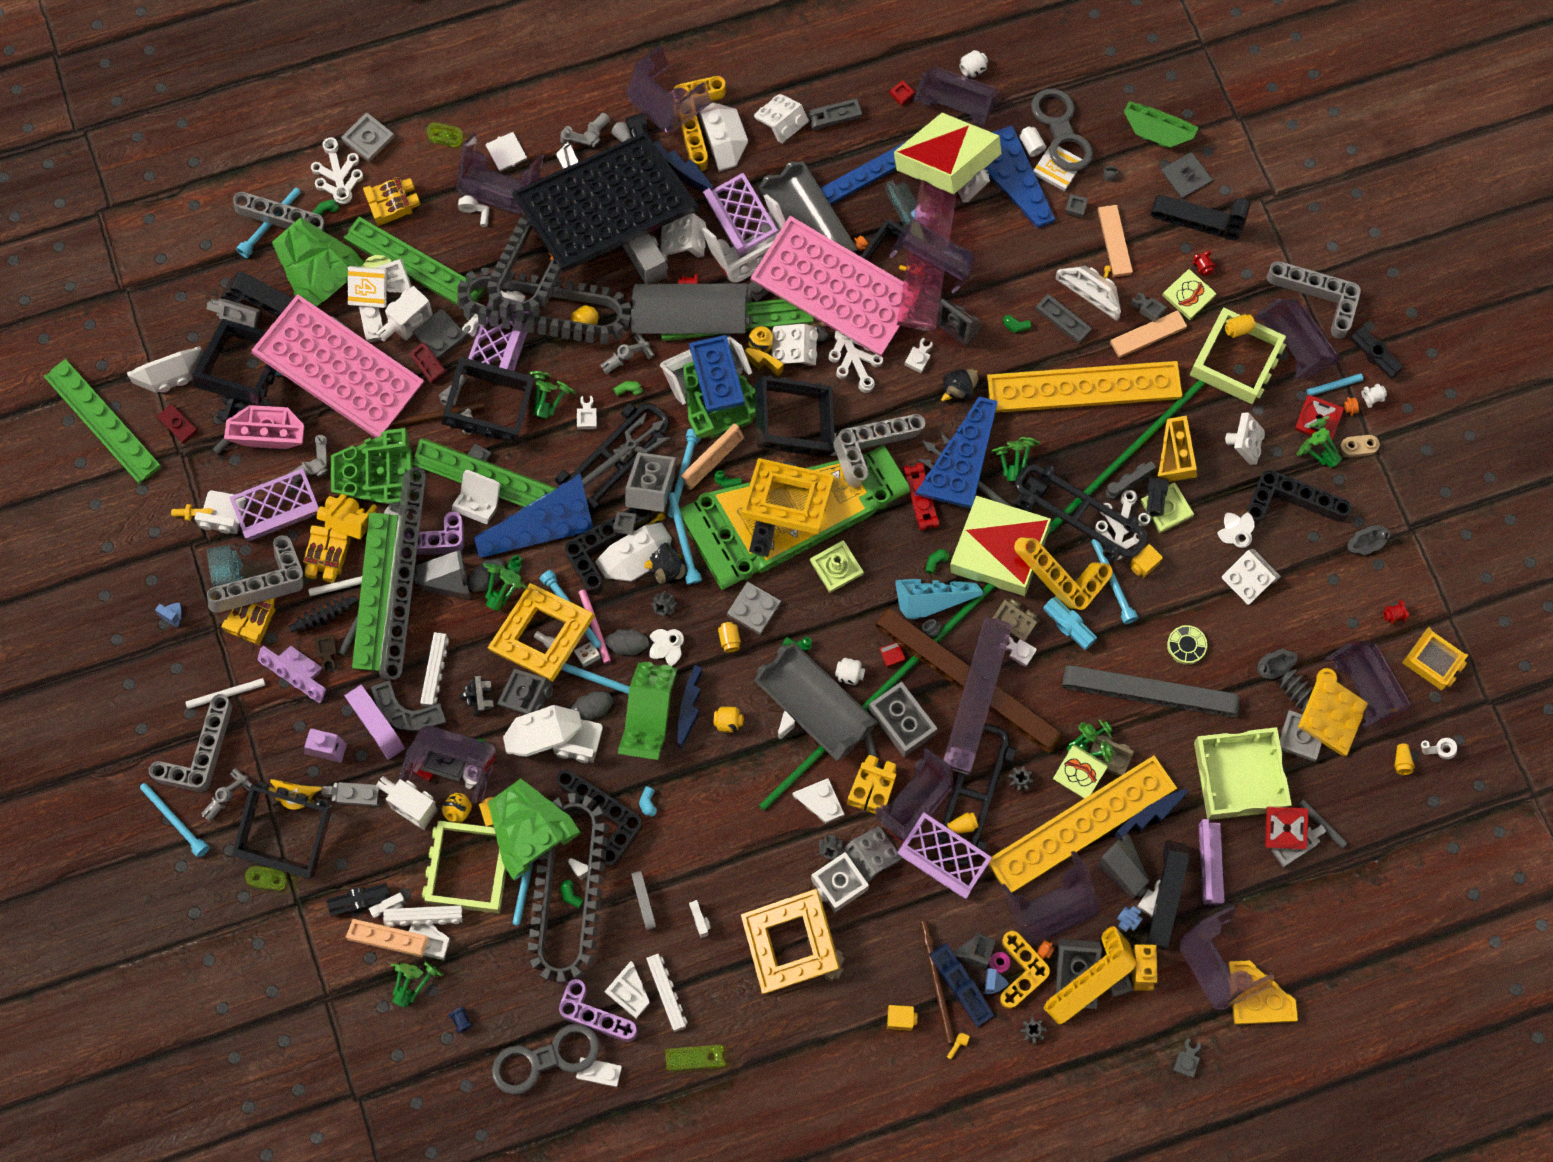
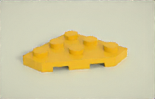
[1228,961,1298,1025]

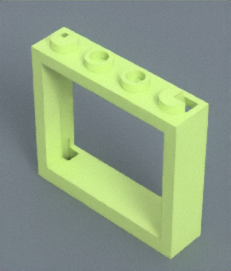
[1190,307,1286,404]
[422,821,507,914]

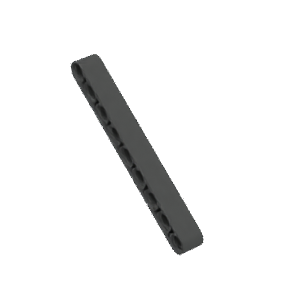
[1062,666,1240,717]

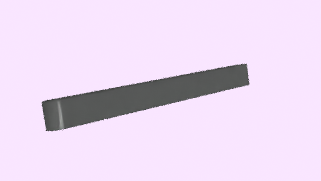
[379,467,426,681]

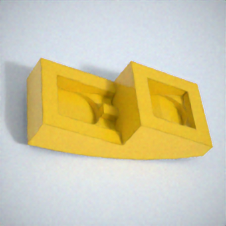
[745,348,783,376]

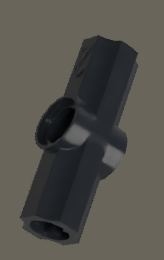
[1351,327,1403,379]
[326,883,391,917]

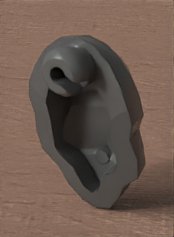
[1347,525,1391,555]
[468,558,505,592]
[604,629,649,656]
[1257,648,1298,679]
[570,691,614,721]

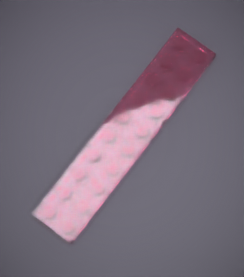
[897,179,957,332]

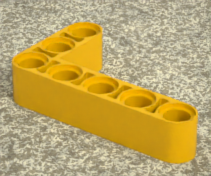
[673,76,725,172]
[1014,537,1112,610]
[1044,926,1136,1024]

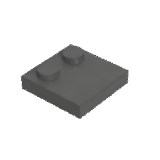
[413,309,467,360]

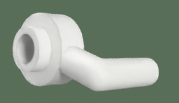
[458,196,489,228]
[1421,738,1457,759]

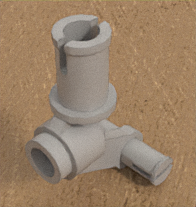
[560,113,610,148]
[600,334,655,375]
[288,435,328,484]
[202,768,253,821]

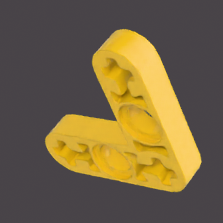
[1000,931,1050,1009]

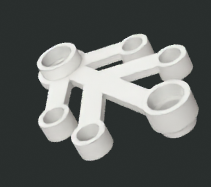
[311,138,363,205]
[829,331,883,393]
[1095,490,1150,560]

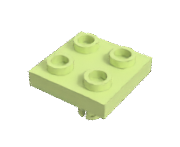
[810,540,864,593]

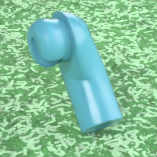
[639,786,657,817]

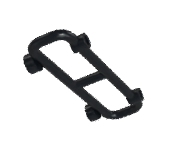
[554,403,670,512]
[1015,464,1148,561]
[933,723,1017,866]

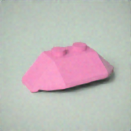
[224,405,304,449]

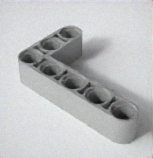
[233,192,324,231]
[1267,261,1361,339]
[833,414,925,488]
[207,536,304,613]
[149,694,232,792]

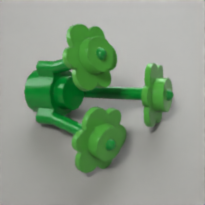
[1067,719,1114,763]

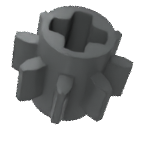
[651,591,677,617]
[1008,766,1033,792]
[818,834,843,859]
[1020,1017,1046,1044]

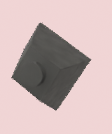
[414,550,471,600]
[1097,833,1149,900]

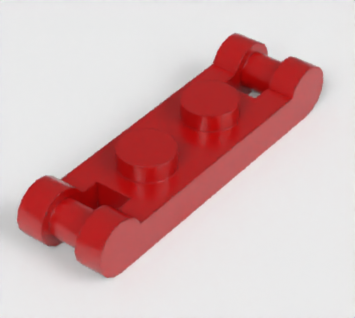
[903,463,939,531]

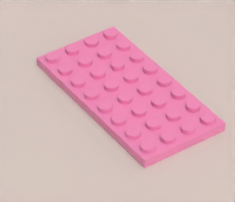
[750,216,920,357]
[251,294,424,438]

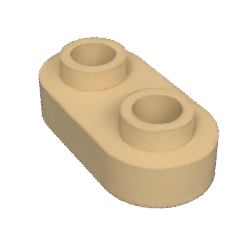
[1340,435,1380,458]

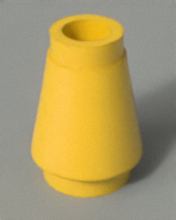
[1394,744,1415,775]
[947,812,979,834]

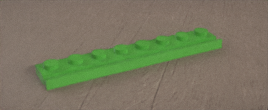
[344,217,485,309]
[661,299,813,341]
[44,359,161,485]
[413,438,557,507]
[352,512,398,671]

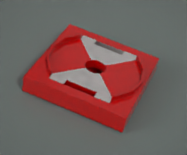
[1294,395,1344,442]
[1265,806,1308,849]

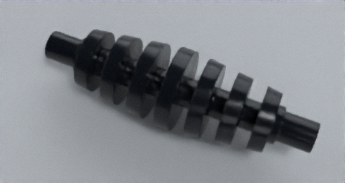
[289,595,359,633]

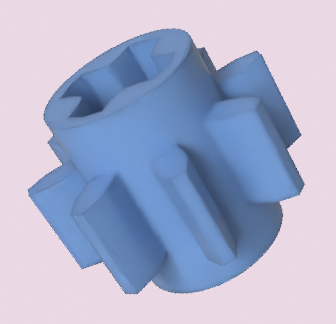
[1117,906,1142,932]

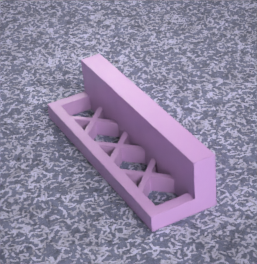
[1199,819,1224,905]

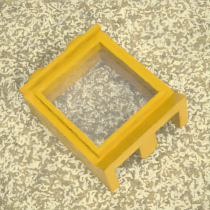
[1402,627,1468,691]

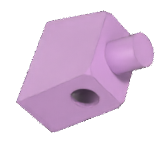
[304,729,347,763]

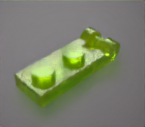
[665,1045,725,1071]

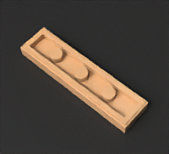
[1098,205,1132,277]
[1110,311,1187,358]
[681,424,744,490]
[346,919,429,957]

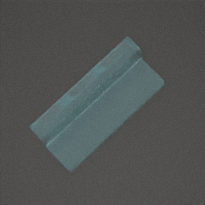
[885,180,930,234]

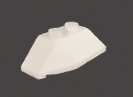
[696,102,748,172]
[1056,266,1121,321]
[127,346,204,393]
[595,523,672,582]
[503,705,583,757]

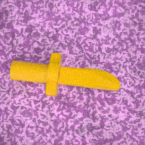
[171,504,214,521]

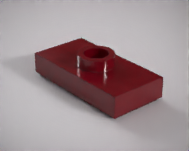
[409,342,447,384]
[157,404,198,444]

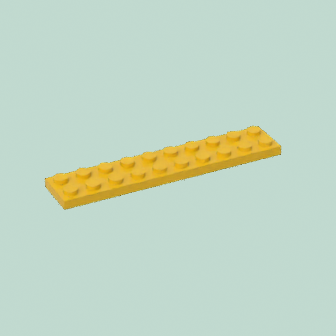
[987,361,1182,413]
[988,756,1177,895]

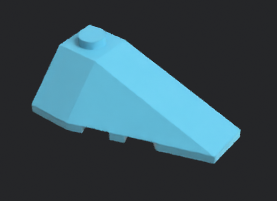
[895,579,983,620]

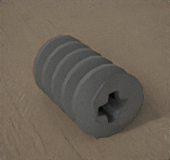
[1275,669,1313,714]

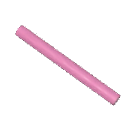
[579,589,611,664]

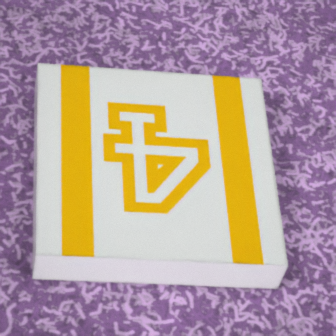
[1033,146,1082,191]
[348,266,387,308]

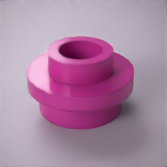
[989,952,1010,973]

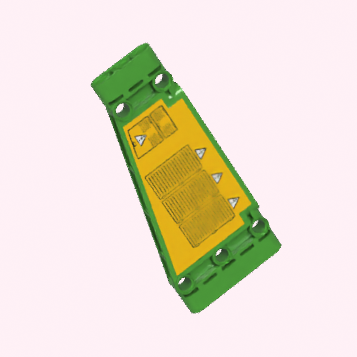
[680,445,910,590]

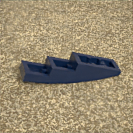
[654,141,713,193]
[678,665,703,749]
[1114,788,1189,841]
[929,943,994,1027]

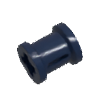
[448,1006,474,1034]

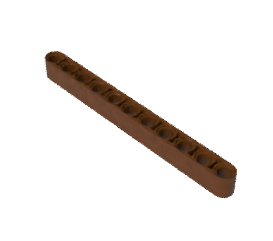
[875,609,1062,753]

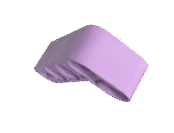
[401,512,464,556]
[344,685,405,760]
[559,979,637,1042]

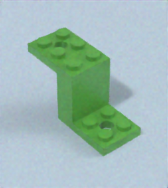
[618,662,678,760]

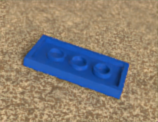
[689,335,745,413]

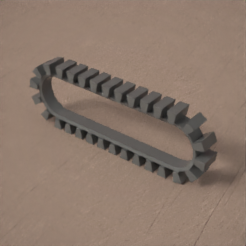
[487,213,562,321]
[457,268,631,344]
[528,793,609,983]

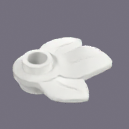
[1217,512,1255,548]
[649,629,684,666]

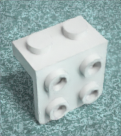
[754,94,809,143]
[661,213,706,257]
[772,324,818,366]
[452,470,500,524]
[195,490,246,534]
[553,719,603,763]

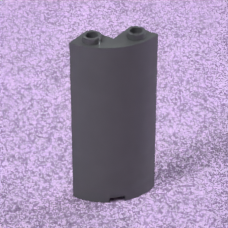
[758,161,858,253]
[631,284,752,334]
[754,642,877,761]

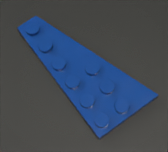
[984,126,1055,228]
[915,397,998,508]
[474,474,593,558]

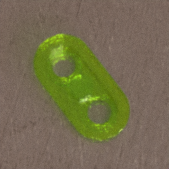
[426,123,463,147]
[245,866,287,891]

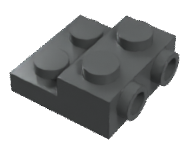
[497,669,553,716]

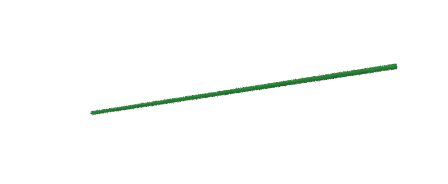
[759,380,1206,811]

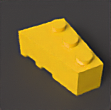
[1158,416,1197,482]

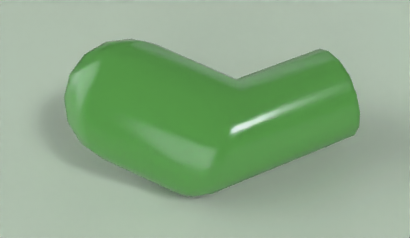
[613,381,643,397]

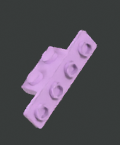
[257,646,326,703]

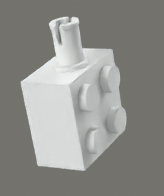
[376,286,433,342]
[376,776,438,830]
[811,852,869,913]

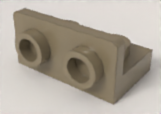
[992,598,1040,641]
[1089,735,1134,777]

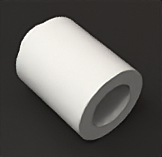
[1020,127,1046,157]

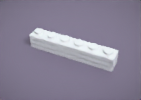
[420,632,449,707]
[384,906,462,927]
[646,954,687,1032]

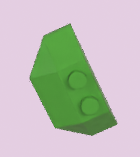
[1124,101,1199,147]

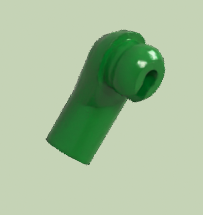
[312,199,339,216]
[1003,315,1031,333]
[925,549,950,574]
[499,555,522,580]
[782,637,813,652]
[560,880,584,909]

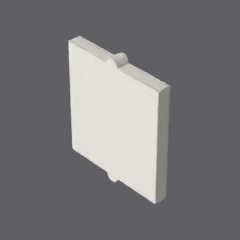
[485,132,527,172]

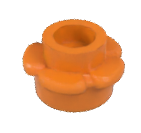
[854,235,869,252]
[1344,397,1359,416]
[1037,940,1055,959]

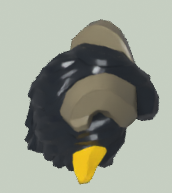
[942,368,978,402]
[644,542,686,584]

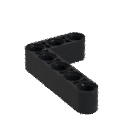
[1150,195,1251,240]
[221,271,293,317]
[1246,470,1352,526]
[565,507,652,595]
[557,770,642,869]
[1146,840,1189,950]

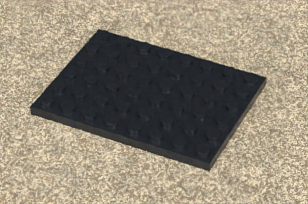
[512,132,698,272]

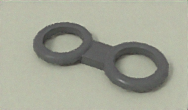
[1031,89,1093,171]
[492,1024,600,1095]

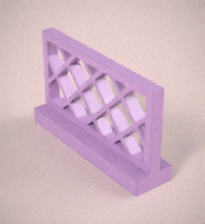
[703,173,778,257]
[468,300,530,371]
[229,468,319,542]
[896,812,992,899]

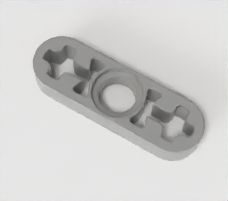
[631,871,656,930]

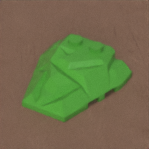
[272,217,364,307]
[683,362,756,438]
[331,428,413,504]
[488,779,581,880]

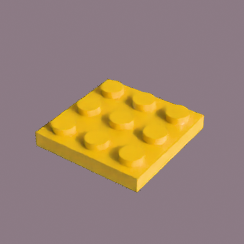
[1298,674,1368,756]

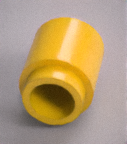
[1225,314,1255,338]
[718,622,741,653]

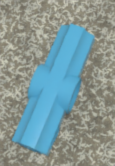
[1043,596,1097,650]

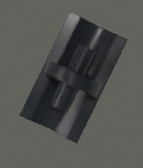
[216,396,247,423]
[749,521,776,557]
[460,676,494,716]

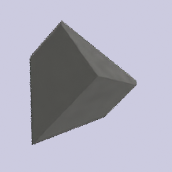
[953,933,996,970]

